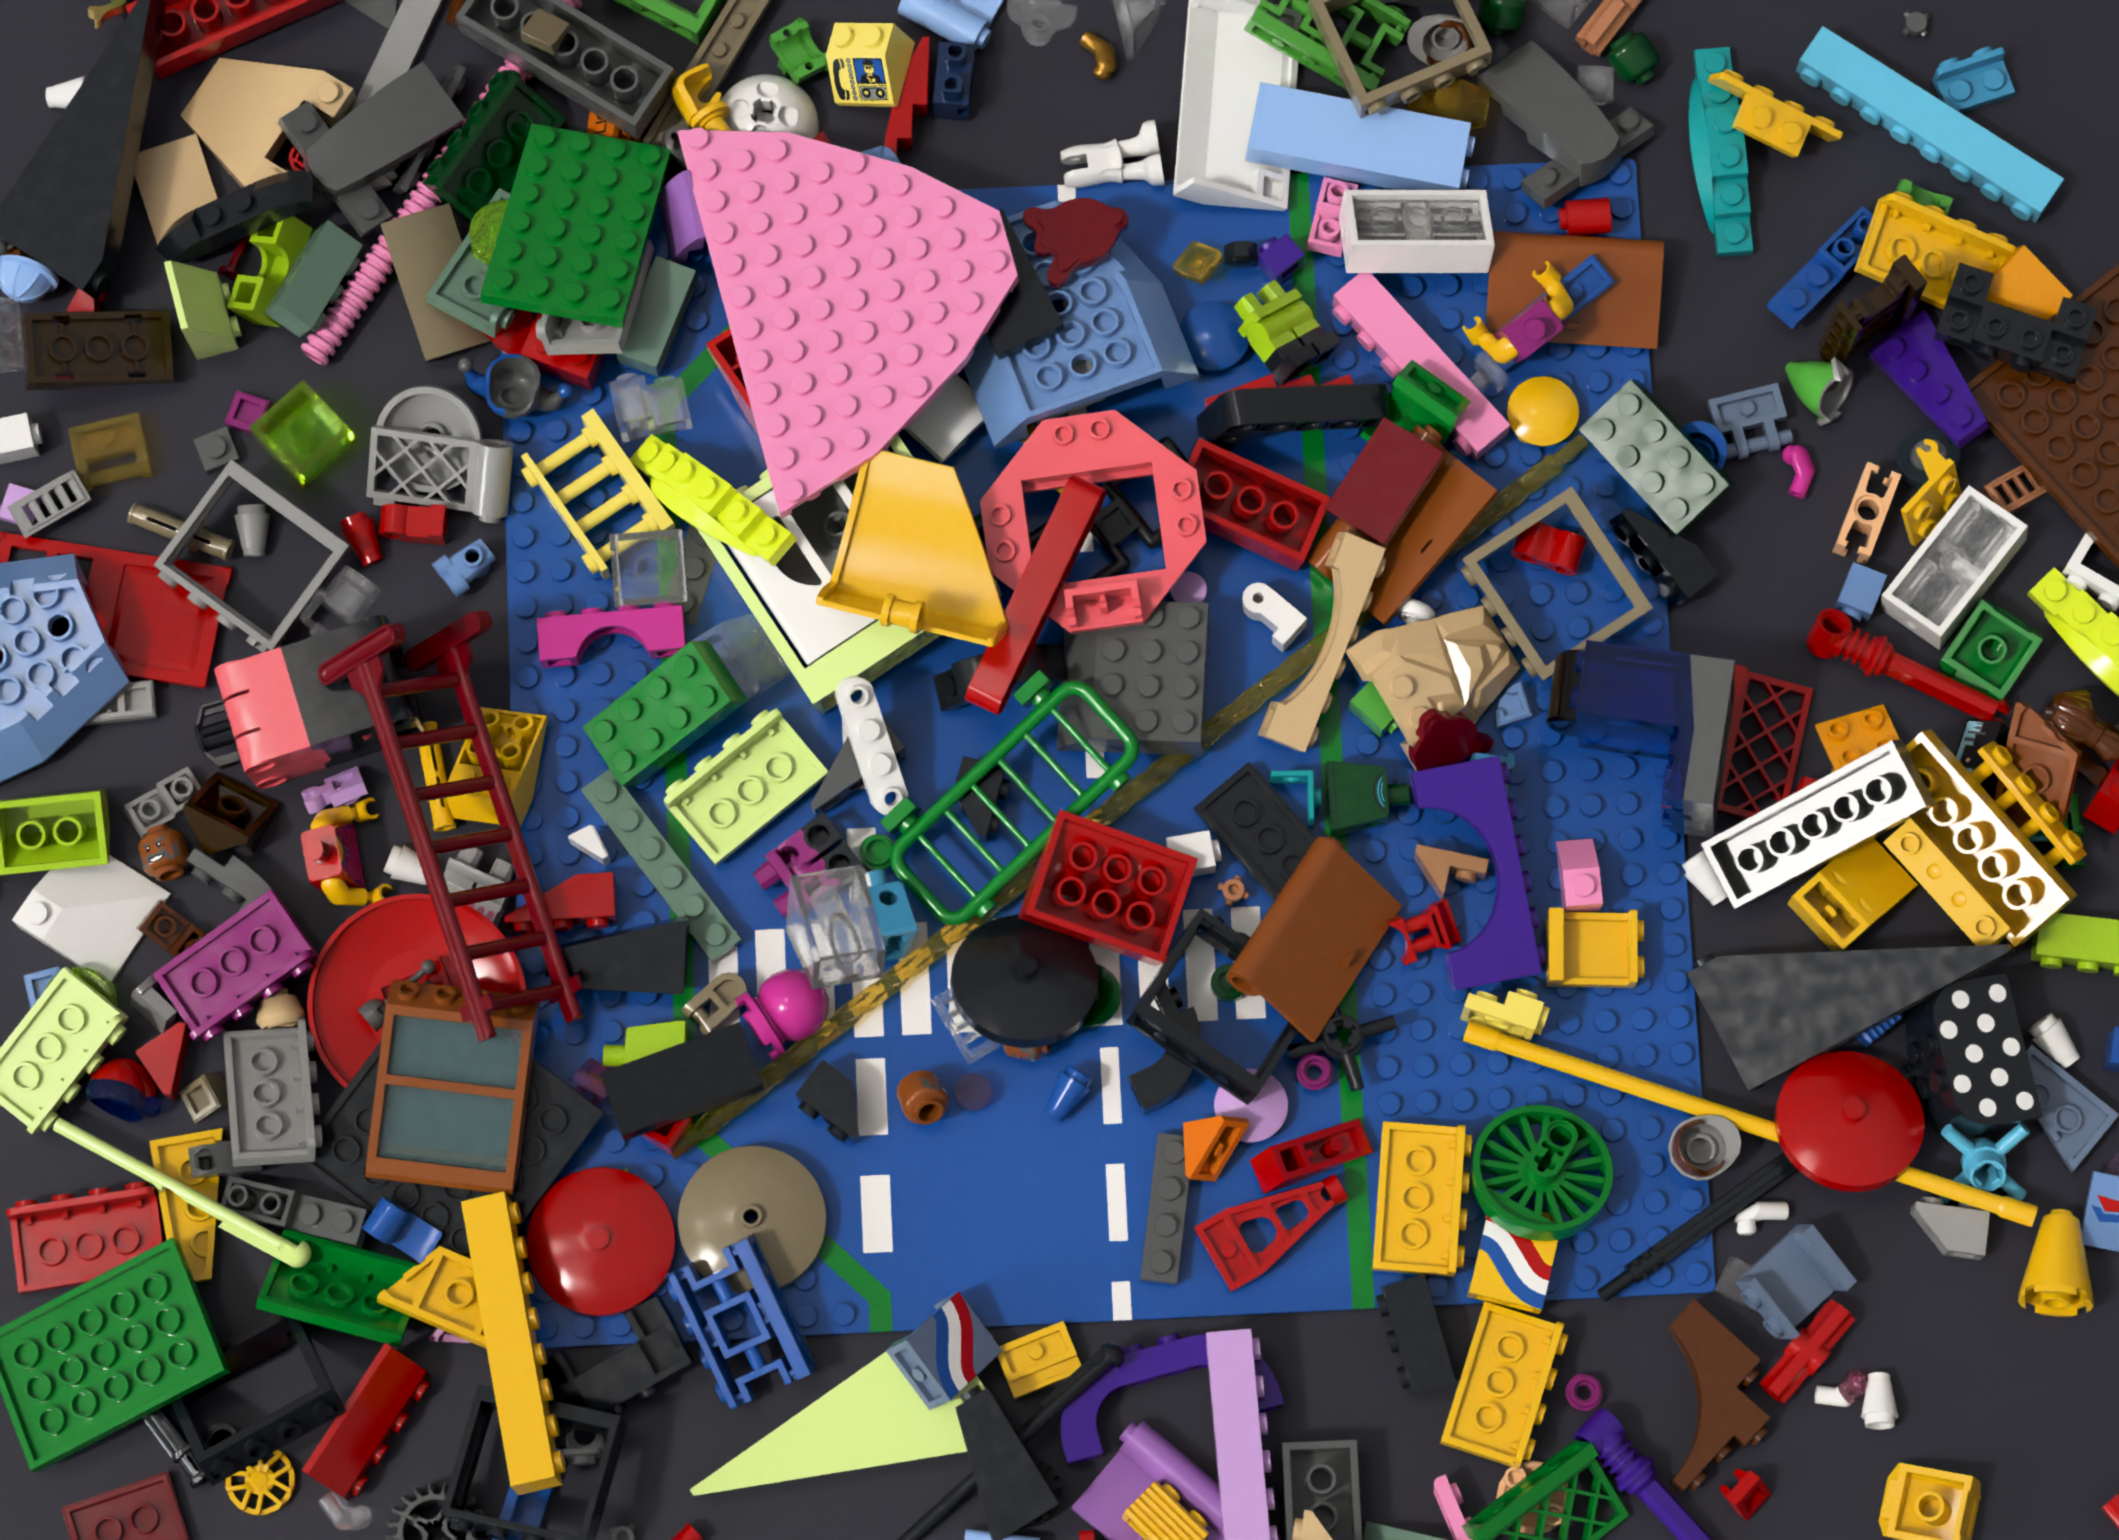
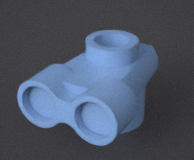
[431,538,496,598]

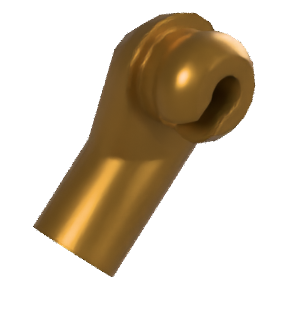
[1079,30,1118,80]

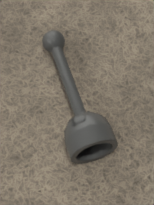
[357,959,436,1032]

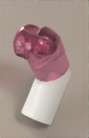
[1814,1369,1867,1407]

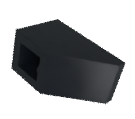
[955,756,1011,844]
[796,1060,860,1144]

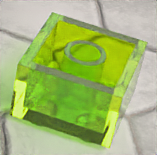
[249,380,356,489]

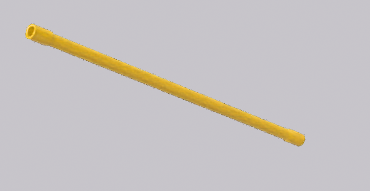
[1463,1020,2038,1227]

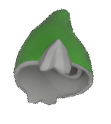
[1785,357,1853,426]

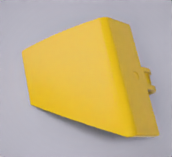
[816,450,1008,647]

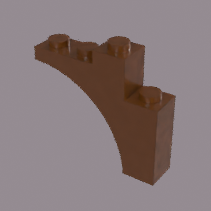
[1666,1299,1770,1494]

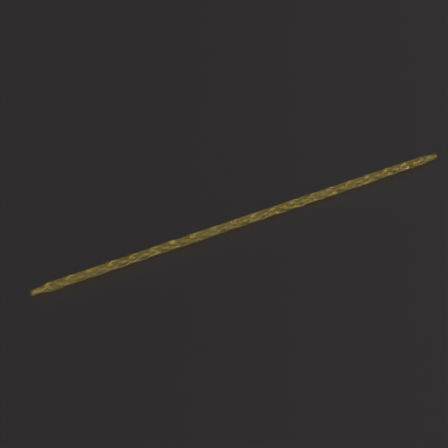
[669,434,1589,1160]

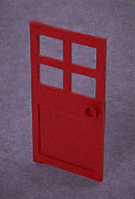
[0,531,233,689]

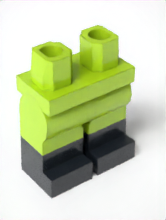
[1234,280,1342,385]

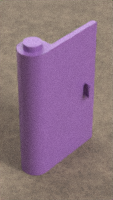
[1071,1421,1282,1540]

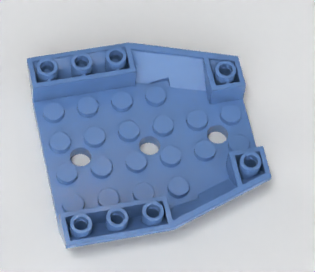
[963,201,1199,449]
[0,554,131,784]

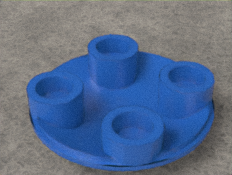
[1179,301,1249,373]

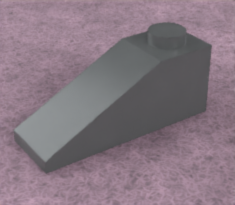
[811,718,906,816]

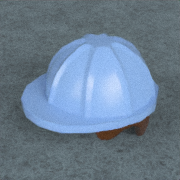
[0,246,59,303]

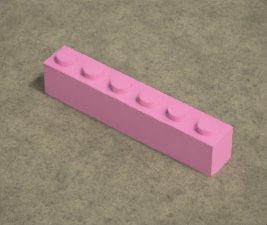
[1332,273,1510,462]

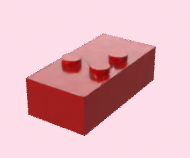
[1186,438,1331,572]

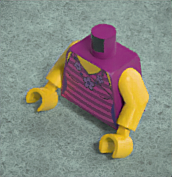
[1462,261,1574,364]

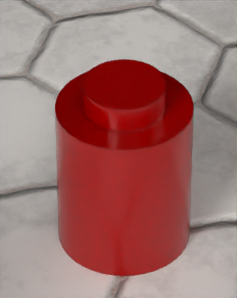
[1558,197,1611,236]

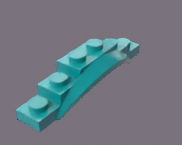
[1688,47,1753,257]

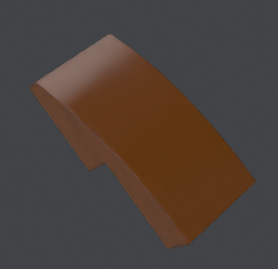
[136,900,206,958]

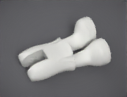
[1060,119,1165,188]

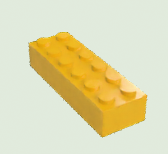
[1905,729,2078,947]

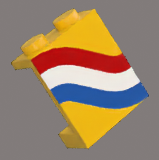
[1467,1212,1558,1314]

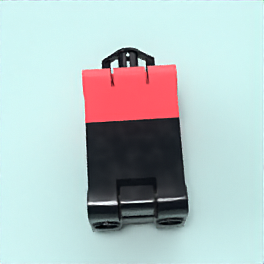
[194,615,426,789]

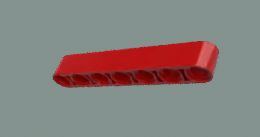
[965,474,1107,715]

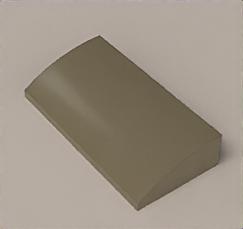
[380,203,490,362]

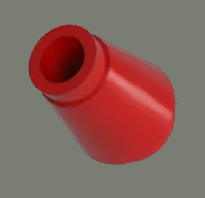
[339,511,383,567]

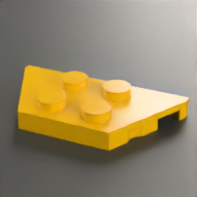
[377,1246,486,1349]

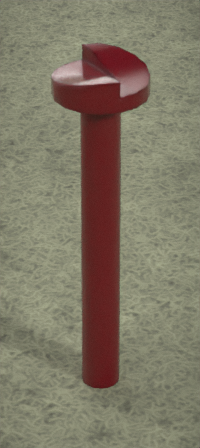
[217,235,251,281]

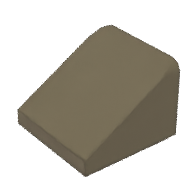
[520,9,570,55]
[179,1072,228,1124]

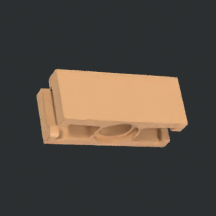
[1832,462,1902,565]

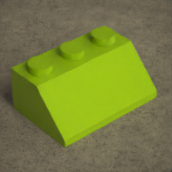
[0,789,110,875]

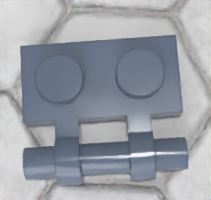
[1707,383,1793,460]

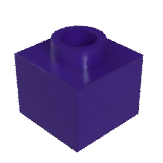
[1258,233,1305,284]

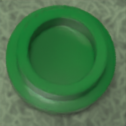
[859,834,894,870]

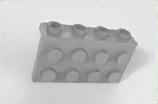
[536,240,654,355]
[223,1018,322,1167]

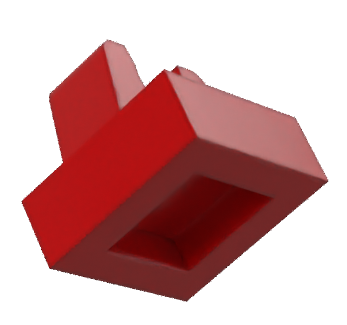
[1720,1469,1771,1521]

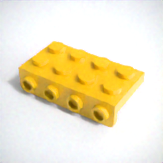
[1854,191,2016,309]
[1372,1121,1472,1277]
[1440,1301,1568,1469]

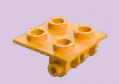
[1814,704,1900,773]

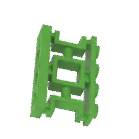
[1243,0,1412,93]

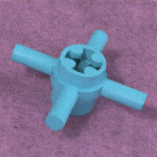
[1939,1123,2030,1203]

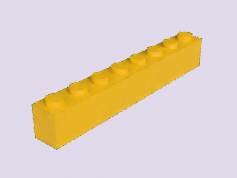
[461,1191,566,1495]

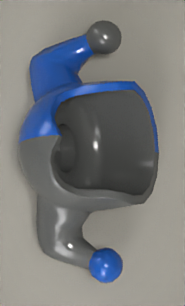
[458,354,574,419]

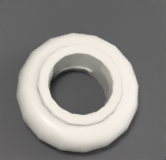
[1395,598,1436,623]

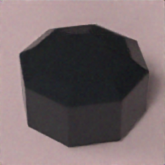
[1224,241,1258,268]

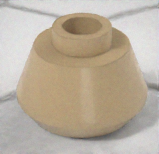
[256,988,306,1029]

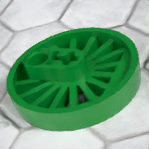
[1471,1105,1613,1241]

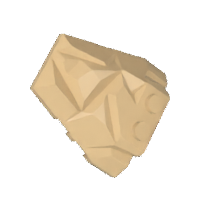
[1345,605,1520,771]

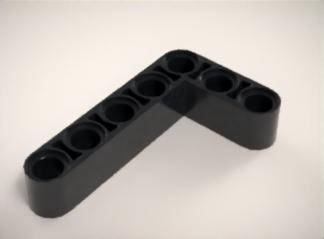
[1196,384,1393,451]

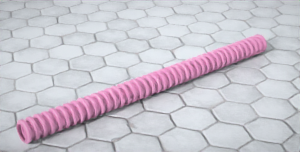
[300,0,583,365]

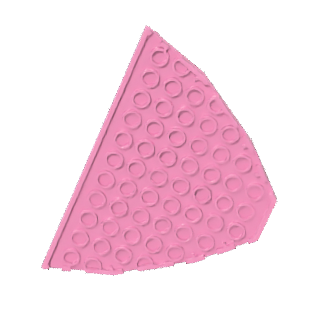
[677,128,1019,518]

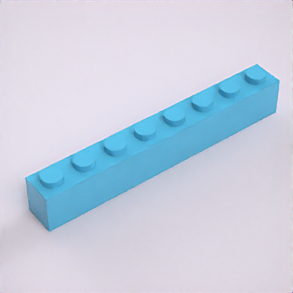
[1796,26,2064,223]

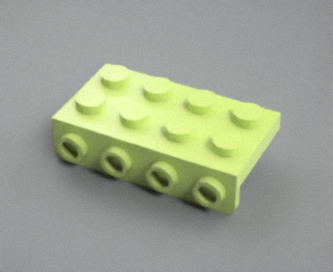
[664,708,829,867]
[0,967,129,1135]

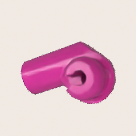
[1782,444,1815,499]

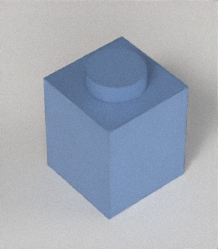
[1834,562,1887,623]

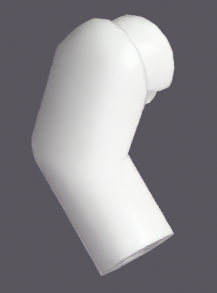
[1734,1201,1789,1236]

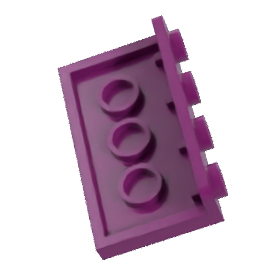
[153,889,319,1042]

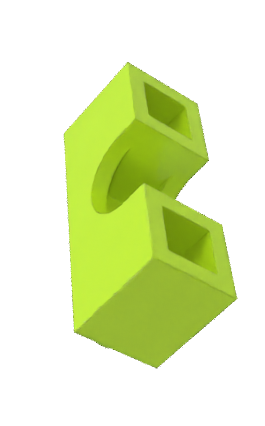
[226,216,313,327]

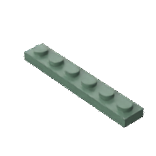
[581,769,742,964]

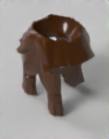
[2041,689,2119,786]

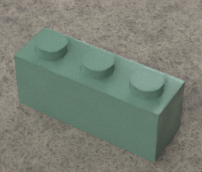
[264,220,363,338]
[616,256,698,377]

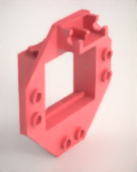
[980,410,1207,634]

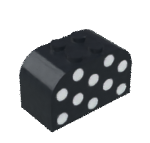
[1906,973,2043,1139]

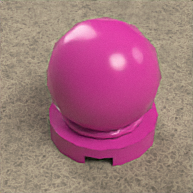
[734,969,829,1061]

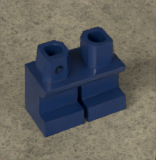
[933,42,976,121]

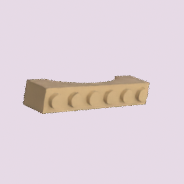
[1258,532,1386,752]

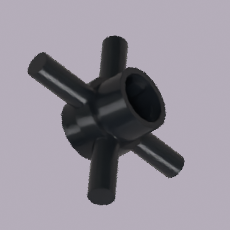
[1287,1005,1397,1092]

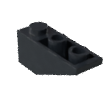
[1608,508,1719,607]

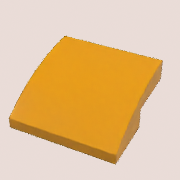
[1986,245,2073,320]

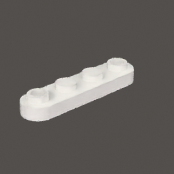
[835,675,908,815]

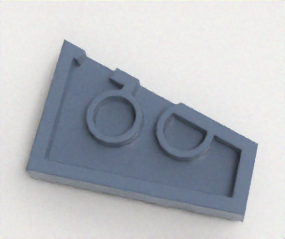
[2026,1045,2119,1173]

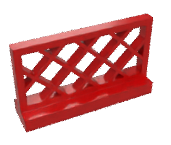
[1718,664,1813,820]

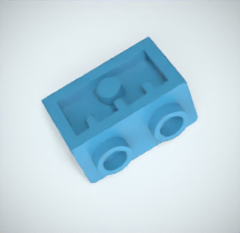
[1932,46,2015,113]

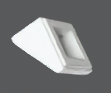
[568,825,611,866]

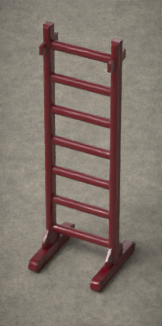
[318,610,583,1042]

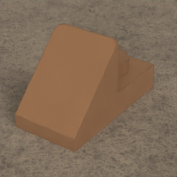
[1414,844,1489,900]

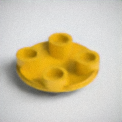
[1507,376,1579,446]

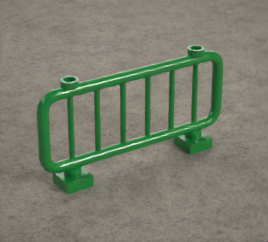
[880,670,1140,926]

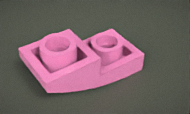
[1306,177,1358,258]

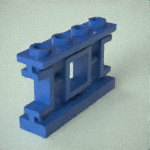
[667,1233,817,1410]

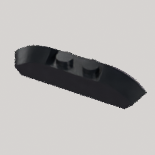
[155,170,313,264]

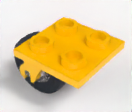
[1897,427,1963,547]

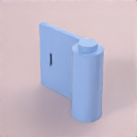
[898,0,1004,51]

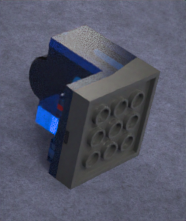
[1545,640,1735,838]

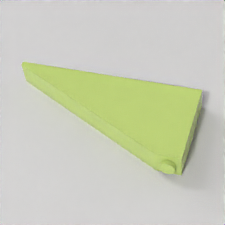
[690,1352,986,1496]

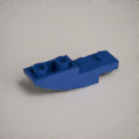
[1766,206,1873,330]

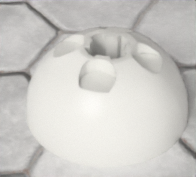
[721,74,819,139]

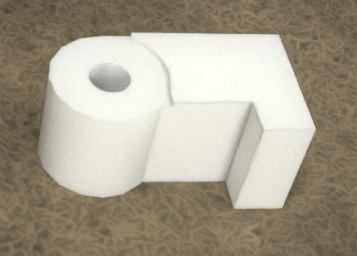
[1242,583,1307,653]

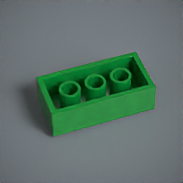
[582,641,748,787]

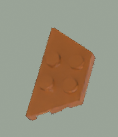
[1994,700,2082,828]

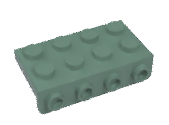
[426,188,516,339]

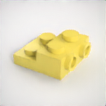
[1460,989,1550,1042]

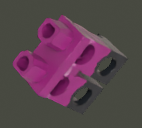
[753,811,866,919]

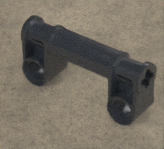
[142,1403,241,1489]

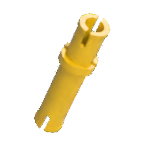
[419,721,457,832]

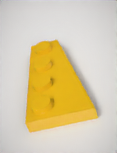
[149,1128,223,1283]

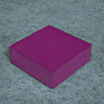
[224,390,272,437]

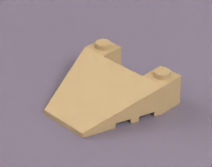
[181,58,357,188]

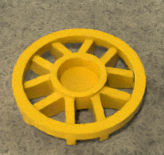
[225,1450,296,1516]

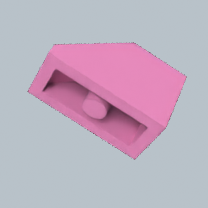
[1556,838,1603,912]

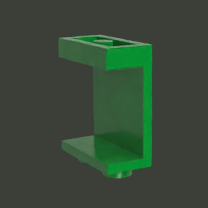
[1360,360,1471,446]

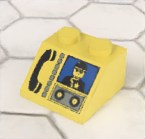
[826,23,915,107]

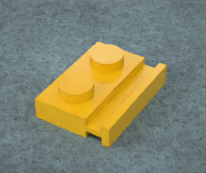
[997,1321,1082,1400]

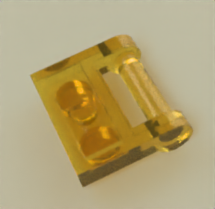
[68,412,153,491]

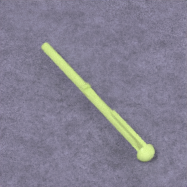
[53,1118,311,1268]

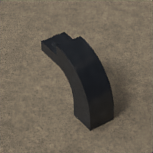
[933,644,1068,711]
[1128,982,1200,1115]

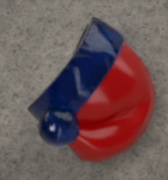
[85,1058,162,1123]

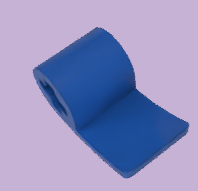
[362,1196,442,1263]

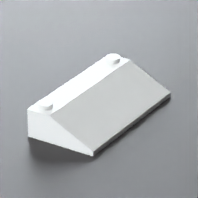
[1173,0,1302,211]

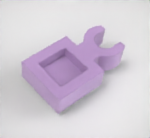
[301,766,368,814]

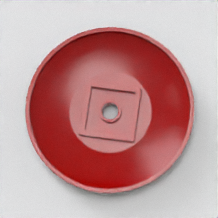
[307,893,528,1088]

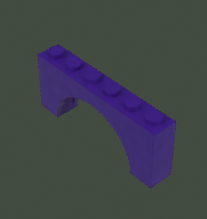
[1409,756,1546,990]

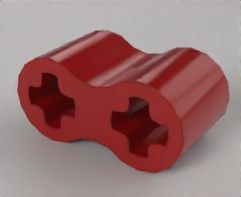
[1511,521,1587,576]

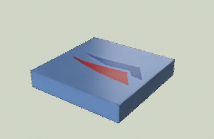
[2081,1170,2119,1252]

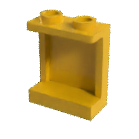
[1546,908,1644,988]

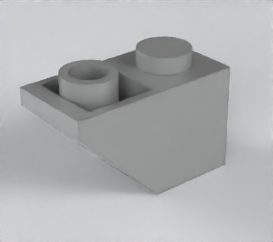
[1910,1197,1990,1260]

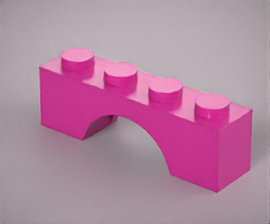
[537,601,687,669]

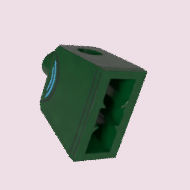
[1325,761,1410,837]

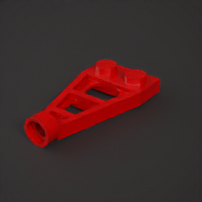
[1194,1174,1348,1293]

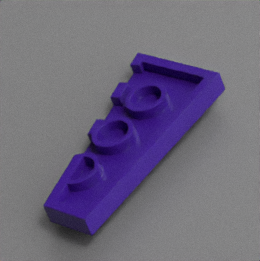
[1868,310,1988,449]

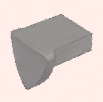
[130,974,177,1034]

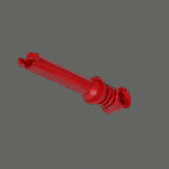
[1806,608,2011,723]

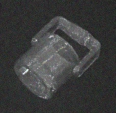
[300,565,382,636]

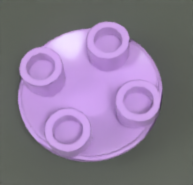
[1214,1069,1288,1144]

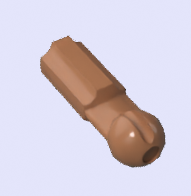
[1575,0,1643,57]

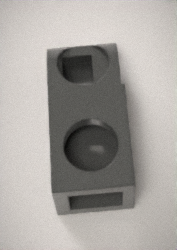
[188,1140,263,1179]

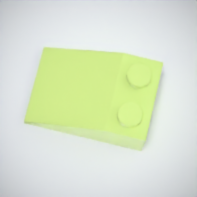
[164,260,242,360]

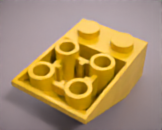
[446,707,548,828]
[1788,838,1918,951]

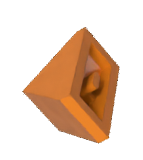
[1183,1115,1250,1182]

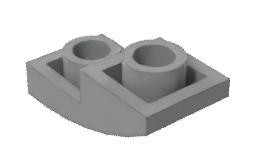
[123,766,201,839]

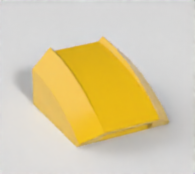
[1878,1463,1981,1540]

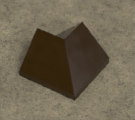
[183,772,280,855]

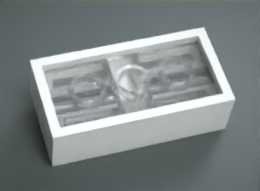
[1338,190,1495,273]
[1881,485,2028,650]

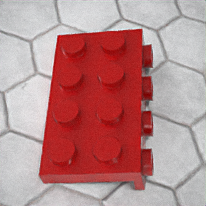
[6,1182,164,1294]

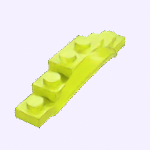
[629,434,797,567]
[2027,567,2119,697]

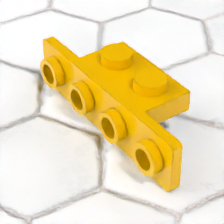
[1708,70,1843,158]

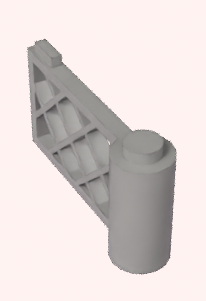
[366,425,514,523]

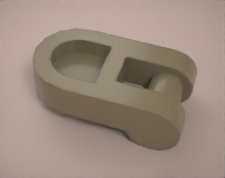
[681,972,747,1035]

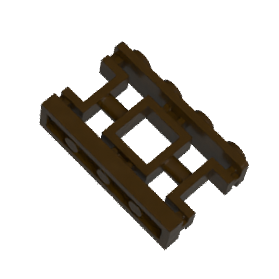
[1818,254,1927,366]

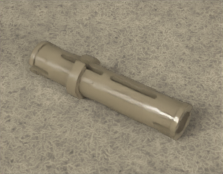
[127,502,236,562]

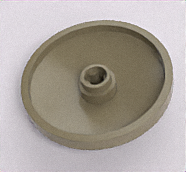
[678,1146,827,1294]

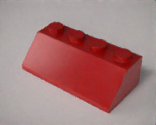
[302,1343,431,1501]

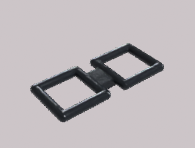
[1030,437,1188,580]

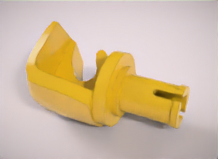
[671,63,731,131]

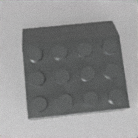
[1057,601,1211,756]

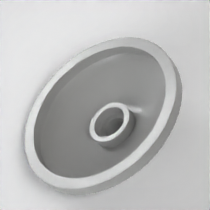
[376,385,482,493]

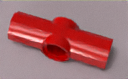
[1759,1299,1856,1405]

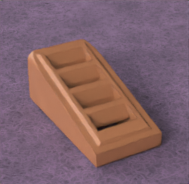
[1980,465,2048,514]

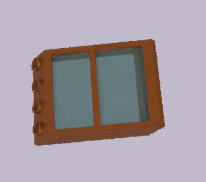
[365,980,540,1195]

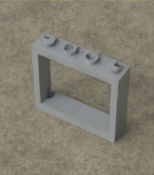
[154,460,352,653]

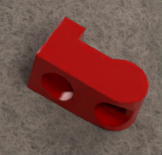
[378,504,449,545]

